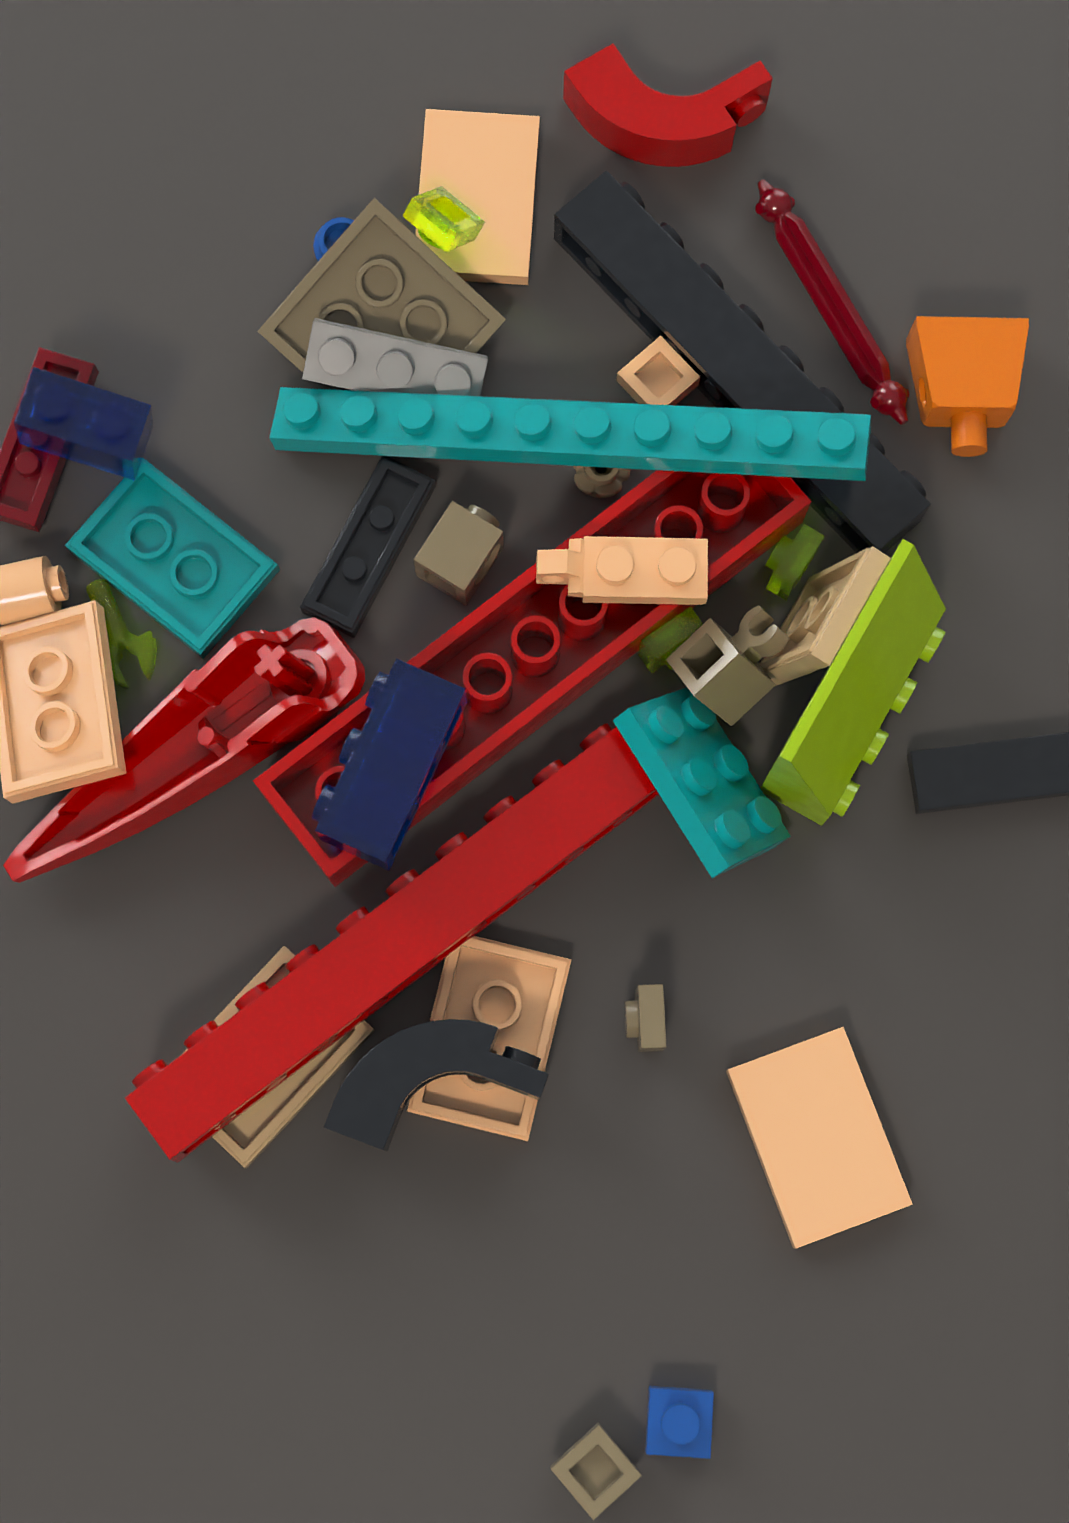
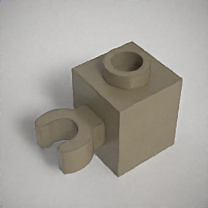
[666,605,790,726]

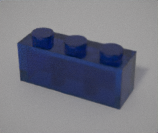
[312,658,467,871]

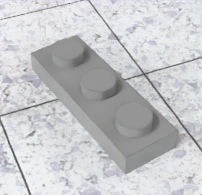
[302,318,488,396]

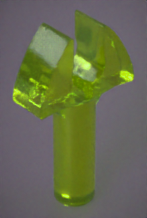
[86,579,157,690]

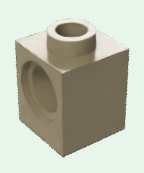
[414,501,504,606]

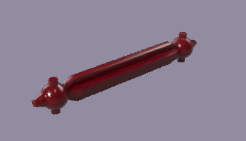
[755,179,910,425]

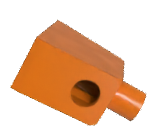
[906,316,1029,457]

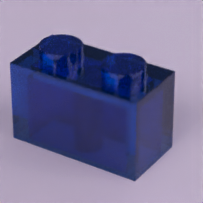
[14,367,153,481]

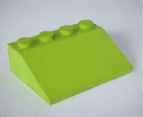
[760,539,946,826]

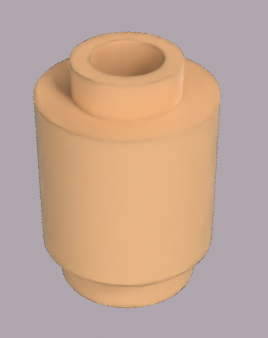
[0,556,69,626]

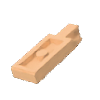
[536,536,708,605]

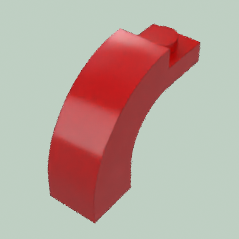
[563,43,773,167]

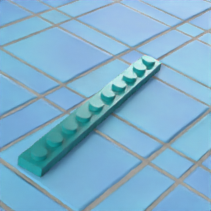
[269,387,871,481]

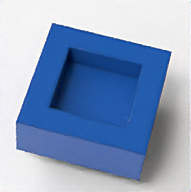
[645,1386,714,1459]

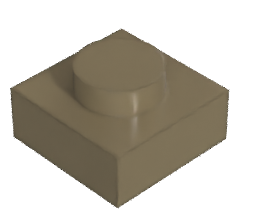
[624,984,666,1052]
[550,1423,642,1520]

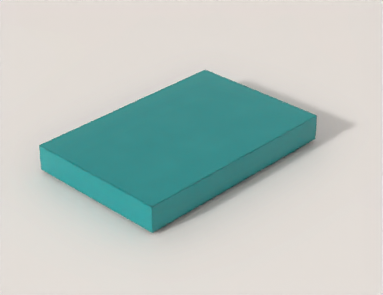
[65,457,280,659]

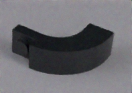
[324,1019,549,1151]

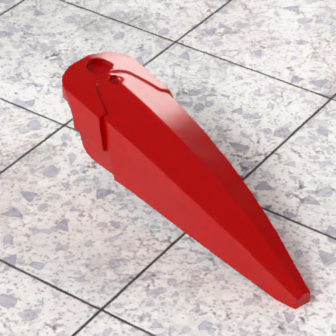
[3,617,365,883]

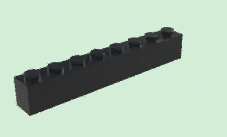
[554,170,931,554]

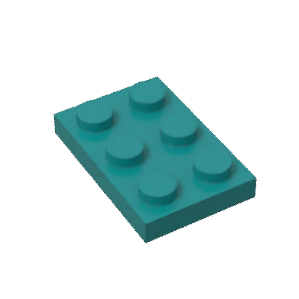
[613,687,791,878]

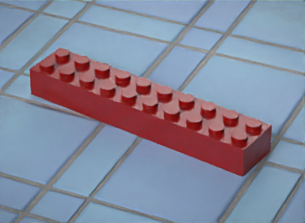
[253,470,811,887]

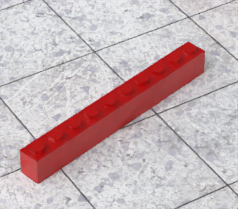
[125,723,659,1163]

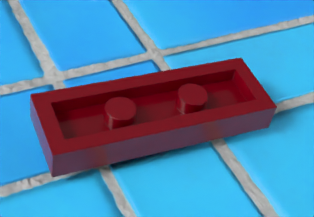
[0,347,99,532]

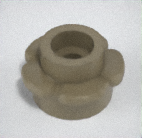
[573,466,631,498]

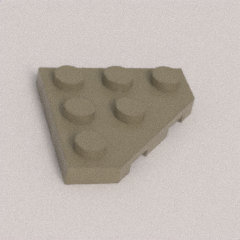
[257,197,506,372]

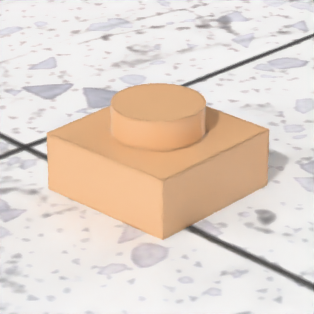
[616,335,700,406]

